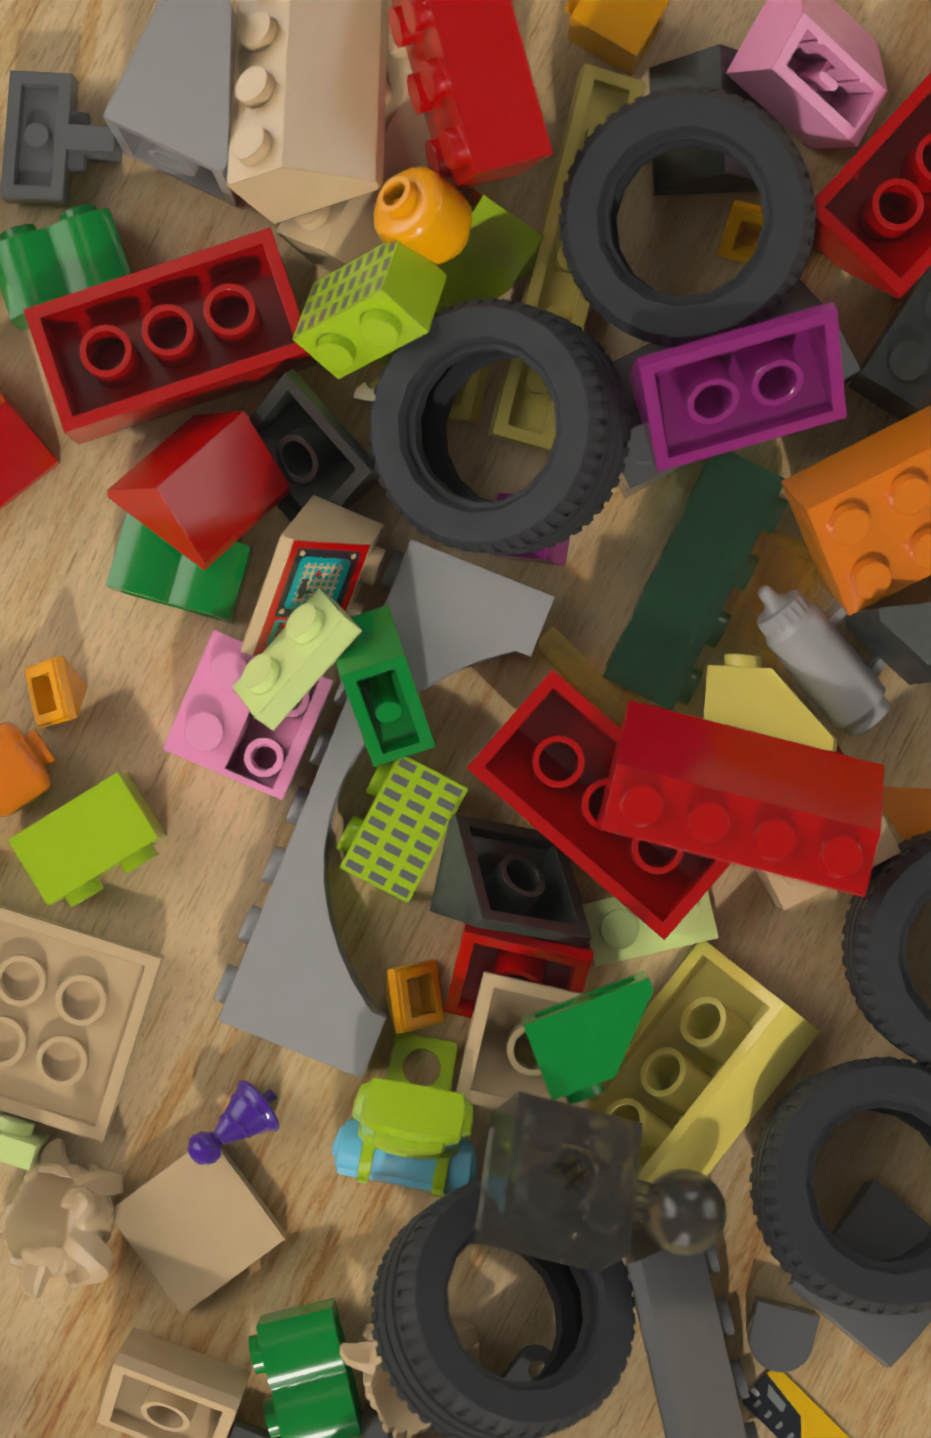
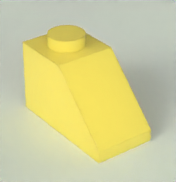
[704,654,837,752]

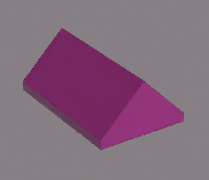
[629,302,847,472]

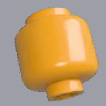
[373,167,472,265]

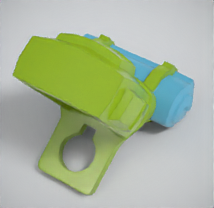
[332,1032,479,1198]

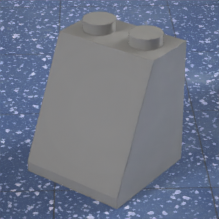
[103,0,241,207]

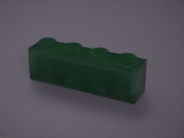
[599,451,788,711]

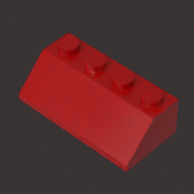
[813,72,931,299]
[467,669,731,940]
[596,700,885,897]

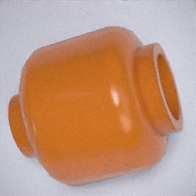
[0,722,56,817]

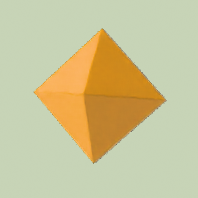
[716,199,763,264]
[24,655,88,729]
[384,959,444,1033]

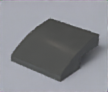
[787,1179,931,1368]

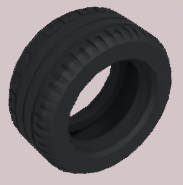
[559,86,815,347]
[369,298,631,554]
[841,830,931,1067]
[749,1056,931,1315]
[371,1175,636,1438]

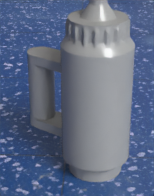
[757,586,890,736]

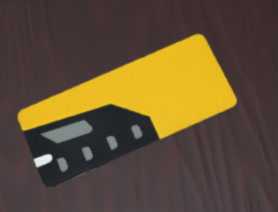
[742,1370,850,1438]

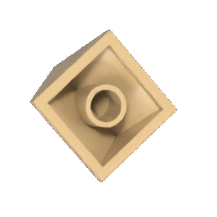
[456,971,589,1129]
[96,1327,251,1438]

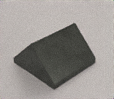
[649,44,778,196]
[249,369,380,522]
[430,814,592,945]

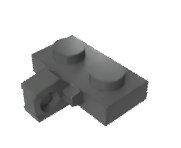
[0,70,123,207]

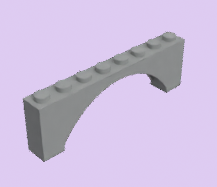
[214,539,555,1078]

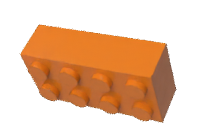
[781,405,931,616]

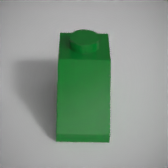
[336,605,436,767]
[521,971,654,1104]

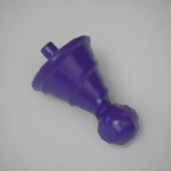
[187,1079,280,1165]

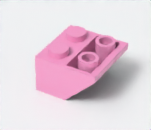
[726,0,888,149]
[163,630,334,800]

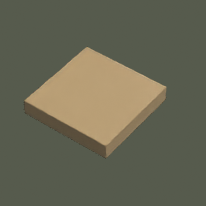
[112,1132,287,1315]

